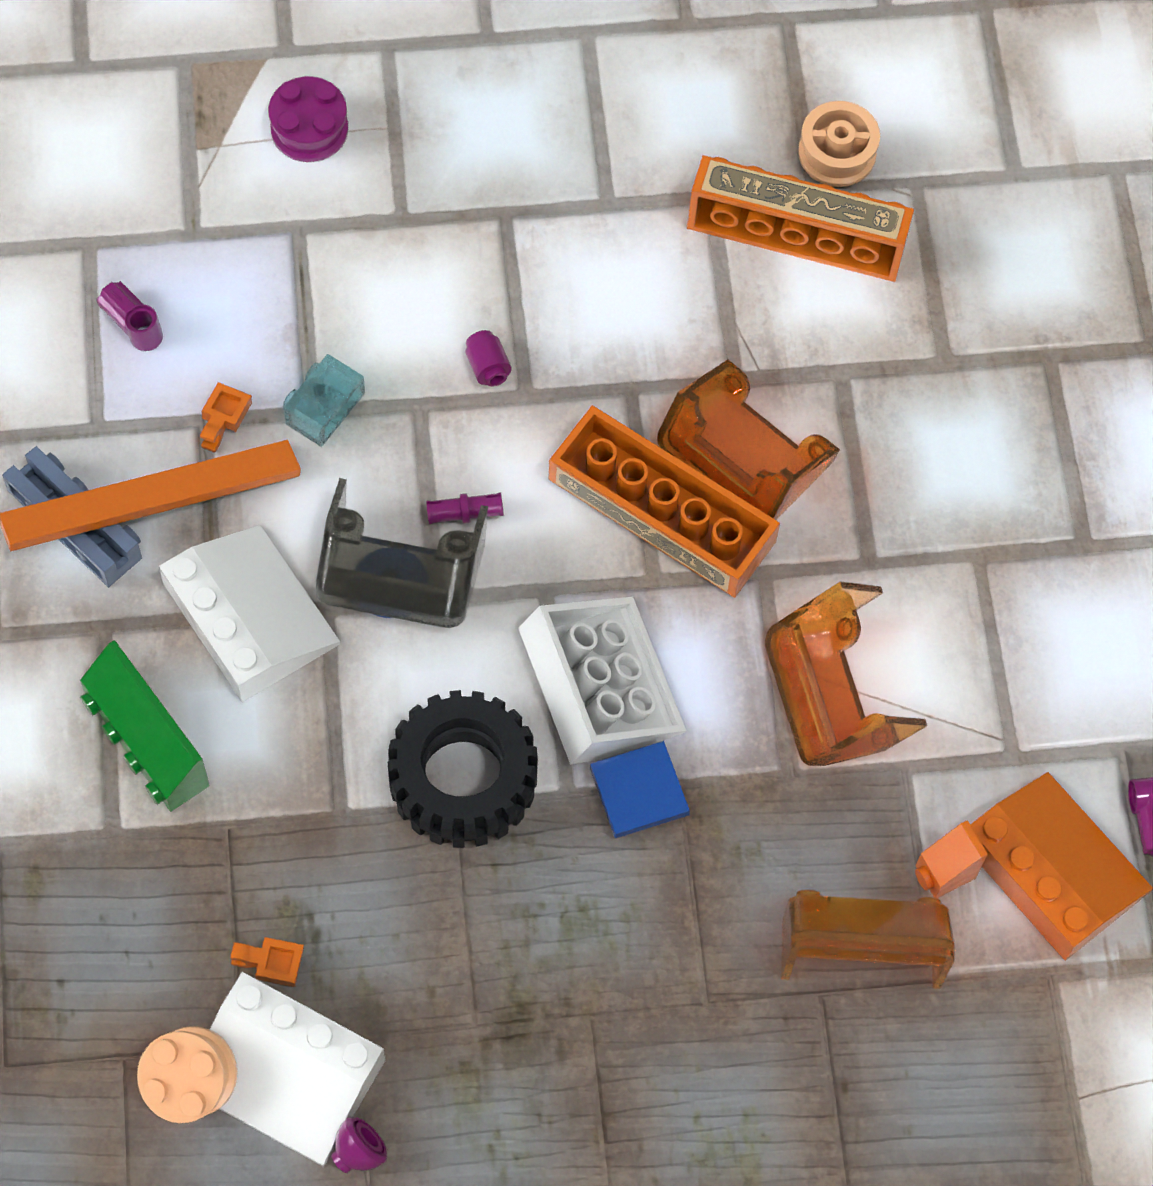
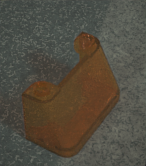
[657,359,840,520]

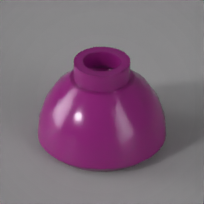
[331,1117,387,1173]

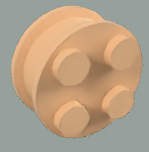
[798,101,880,187]
[137,1026,237,1123]

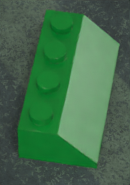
[80,640,210,812]

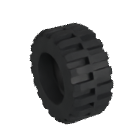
[387,690,538,848]

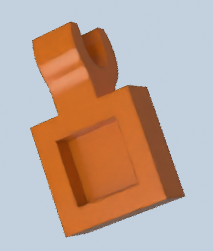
[200,382,252,453]
[230,937,304,987]

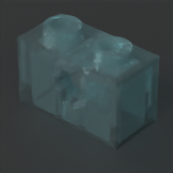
[283,354,365,447]

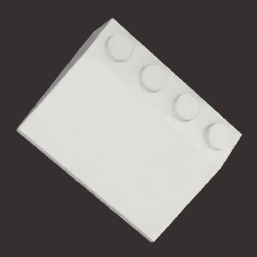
[159,525,340,702]
[518,597,687,764]
[210,972,385,1167]

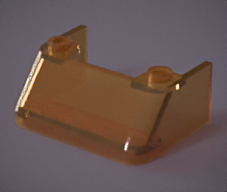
[765,581,927,766]
[781,890,955,989]

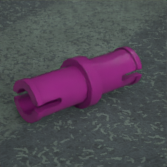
[426,492,504,524]

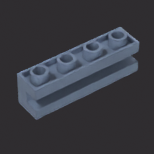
[2,446,142,588]

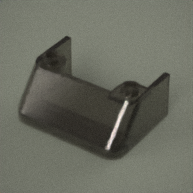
[316,478,488,628]

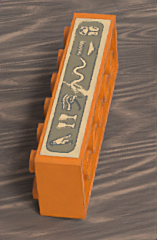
[687,155,914,282]
[548,405,780,598]

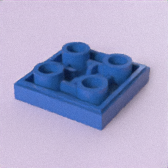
[590,741,690,839]

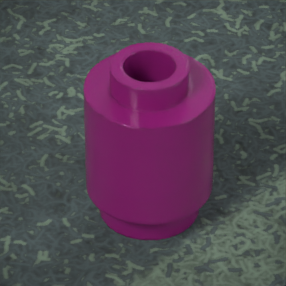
[465,330,512,387]

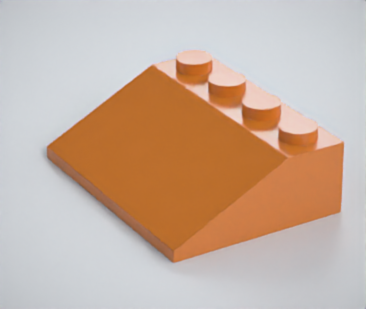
[970,772,1153,961]

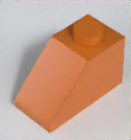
[915,820,988,899]

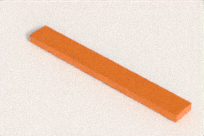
[0,439,301,552]

